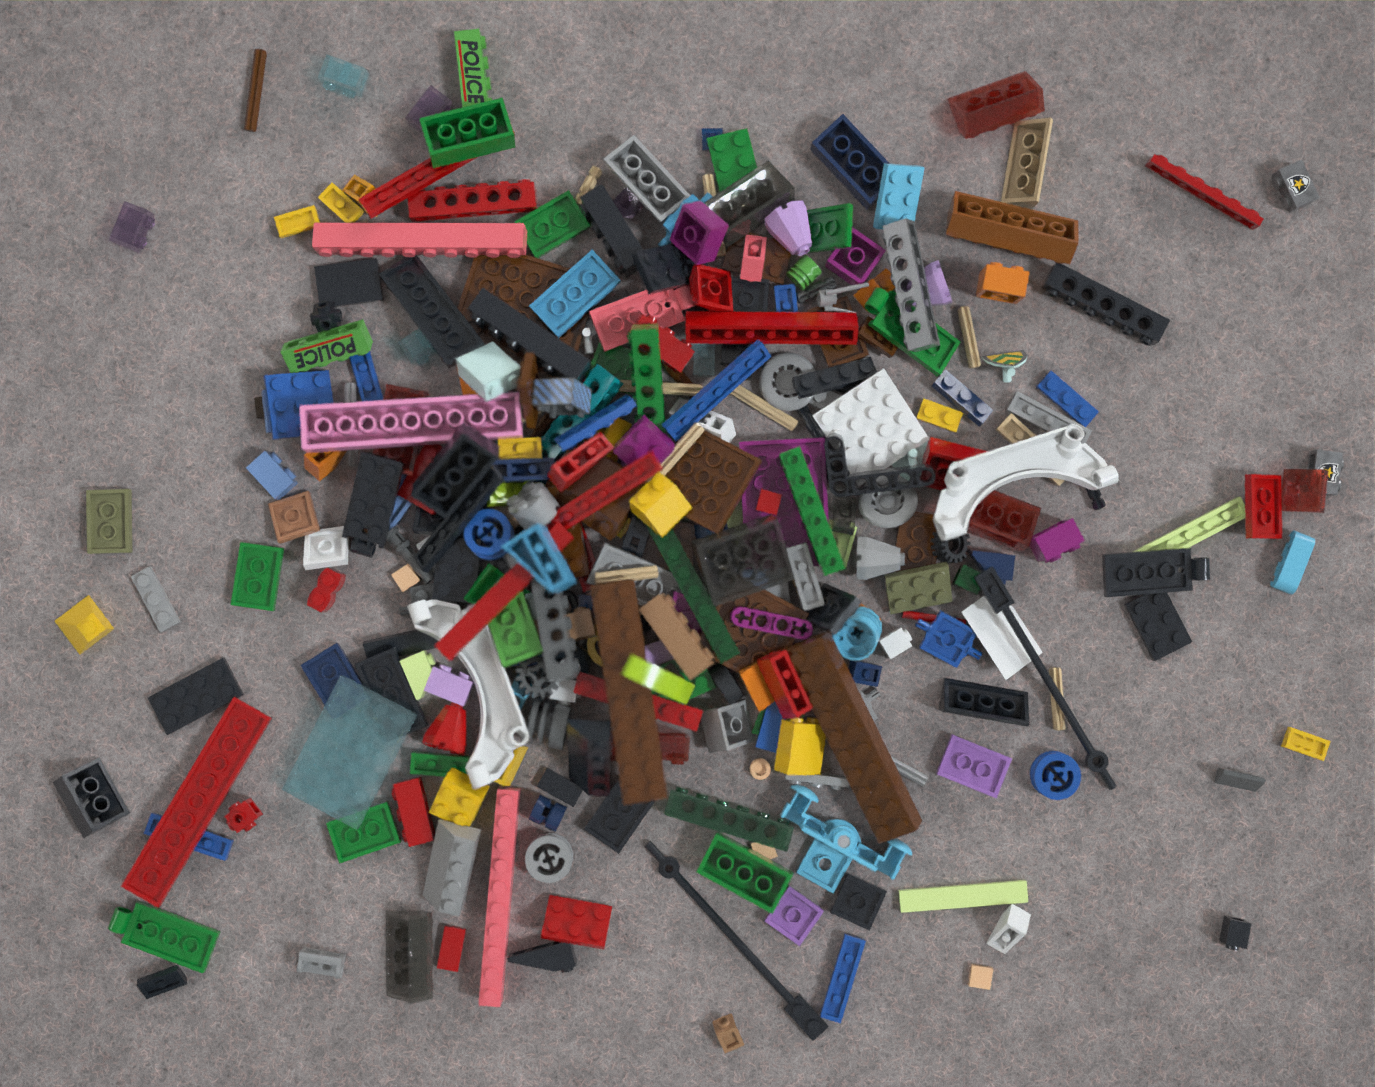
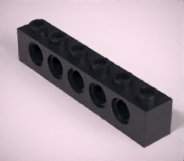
[1041,263,1170,346]

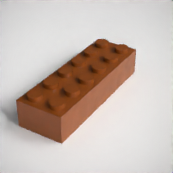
[946,191,1079,265]

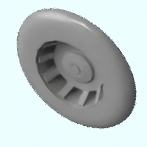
[759,353,816,411]
[858,476,918,528]

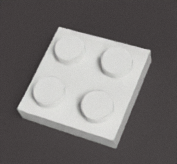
[303,526,349,570]

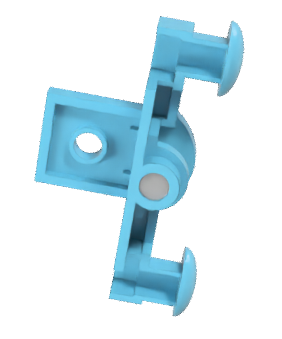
[780,784,912,894]

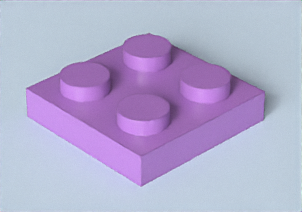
[764,885,824,946]

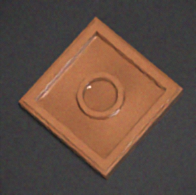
[268,490,320,544]

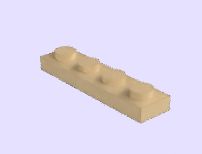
[995,413,1065,486]

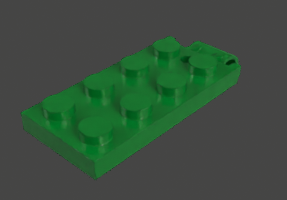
[864,287,960,377]
[108,900,221,974]

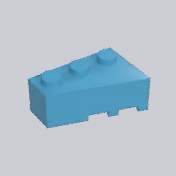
[501,523,576,593]

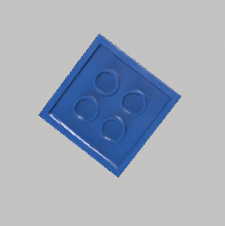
[263,370,334,440]

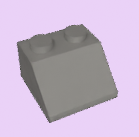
[701,700,755,753]

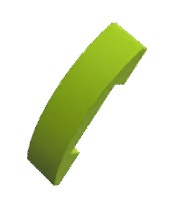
[622,654,696,704]

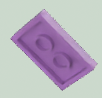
[936,734,1012,798]

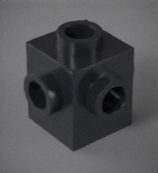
[310,301,343,333]

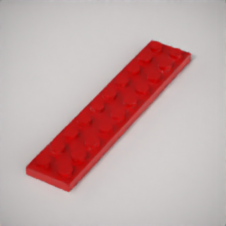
[121,697,272,908]

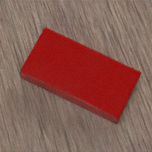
[437,925,466,972]

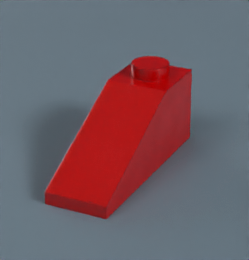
[547,432,614,492]

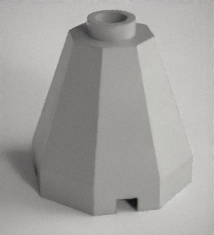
[857,536,905,580]

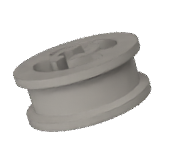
[525,832,573,883]

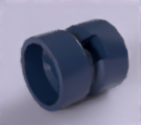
[528,794,567,832]

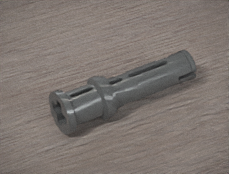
[386,526,435,585]

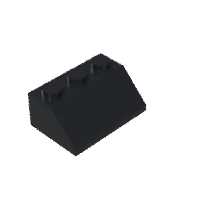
[53,757,130,839]

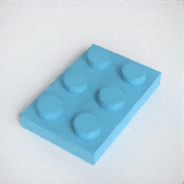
[873,163,925,229]

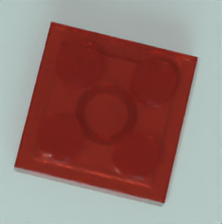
[1282,469,1328,513]

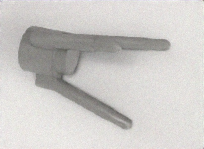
[817,283,869,312]

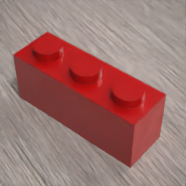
[626,314,695,373]
[757,650,813,719]
[391,776,436,847]

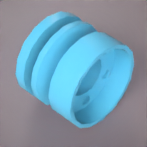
[832,606,882,660]

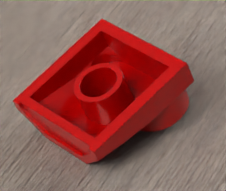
[689,264,733,312]

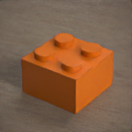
[975,262,1029,304]

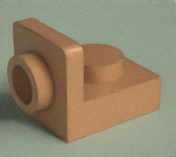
[712,1014,744,1053]

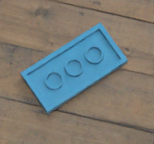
[529,250,621,339]

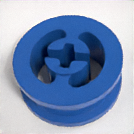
[464,509,515,560]
[1030,751,1081,800]

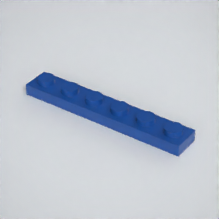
[662,339,772,441]

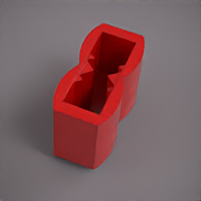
[307,567,346,612]

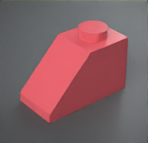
[740,234,767,282]

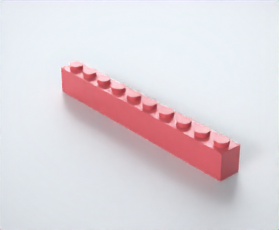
[312,223,527,258]
[478,786,521,1007]

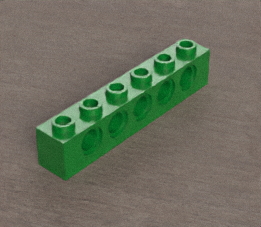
[628,323,666,434]
[778,447,845,576]

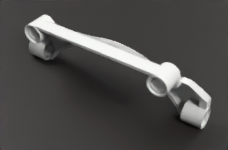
[933,424,1119,541]
[407,600,529,789]

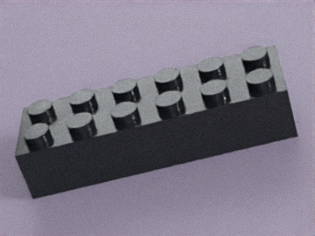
[468,287,592,383]

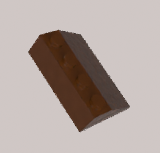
[545,440,647,541]

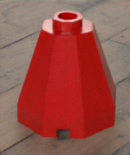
[422,702,467,756]

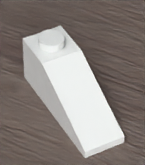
[668,398,736,443]

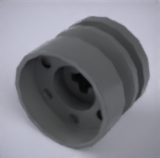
[526,699,572,750]

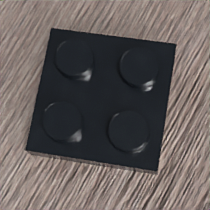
[830,872,887,931]

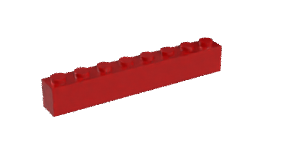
[686,311,859,345]

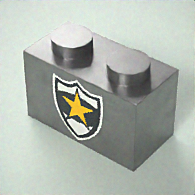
[1272,160,1320,213]
[1305,449,1344,496]

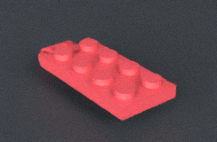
[589,284,696,352]

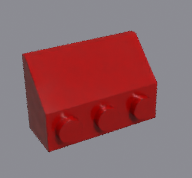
[919,437,989,491]

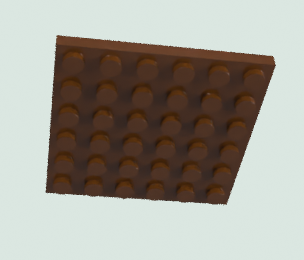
[441,255,591,379]

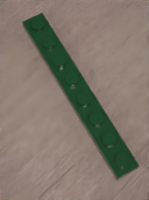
[645,524,740,664]

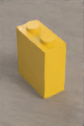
[774,717,826,775]

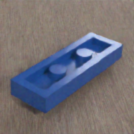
[1036,371,1099,427]

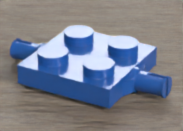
[915,610,982,668]

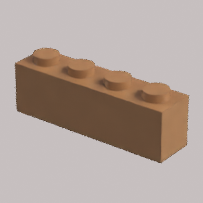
[639,593,714,680]
[534,607,598,642]

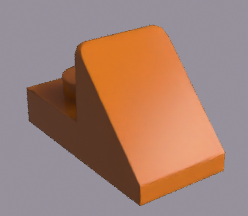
[853,268,895,312]

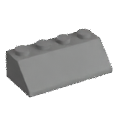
[603,135,690,223]
[423,819,481,917]

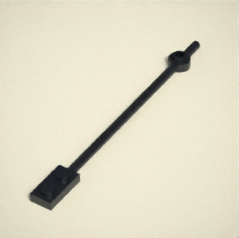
[973,566,1117,790]
[644,841,829,1041]

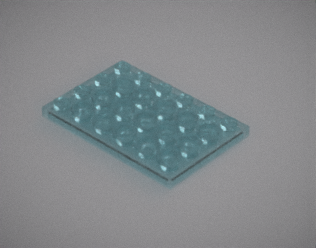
[282,675,417,830]

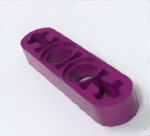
[730,606,813,639]

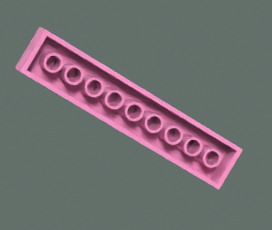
[300,392,523,453]

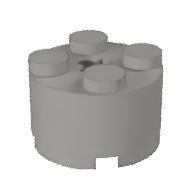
[507,481,559,531]

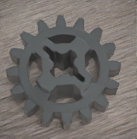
[515,653,561,699]

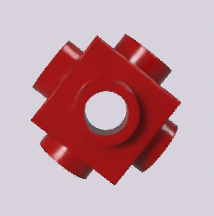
[224,798,264,833]

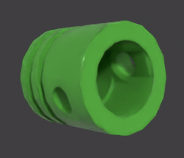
[786,255,822,291]

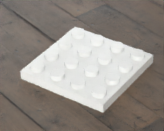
[812,368,929,486]

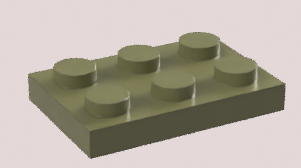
[86,489,133,554]
[884,562,953,614]

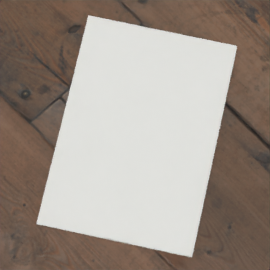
[962,596,1043,680]

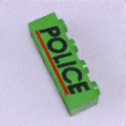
[454,29,493,107]
[281,319,373,373]

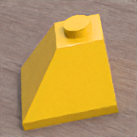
[55,595,114,655]

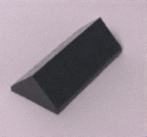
[939,678,1030,727]

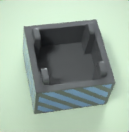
[532,378,592,418]

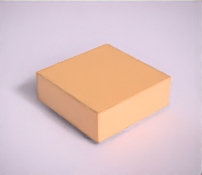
[391,564,421,592]
[750,836,778,859]
[968,964,993,990]

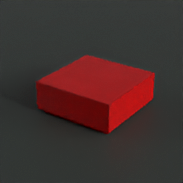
[756,489,782,516]

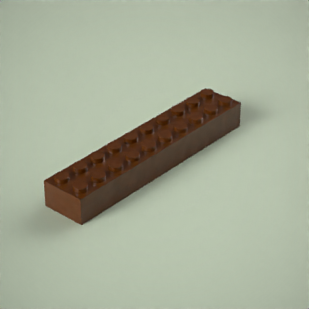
[591,580,668,805]
[787,631,922,844]

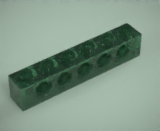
[663,786,794,852]

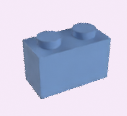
[246,451,298,500]

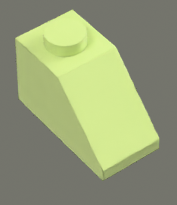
[400,650,436,700]

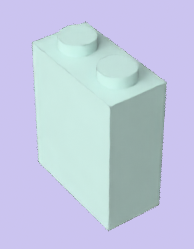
[456,341,521,402]

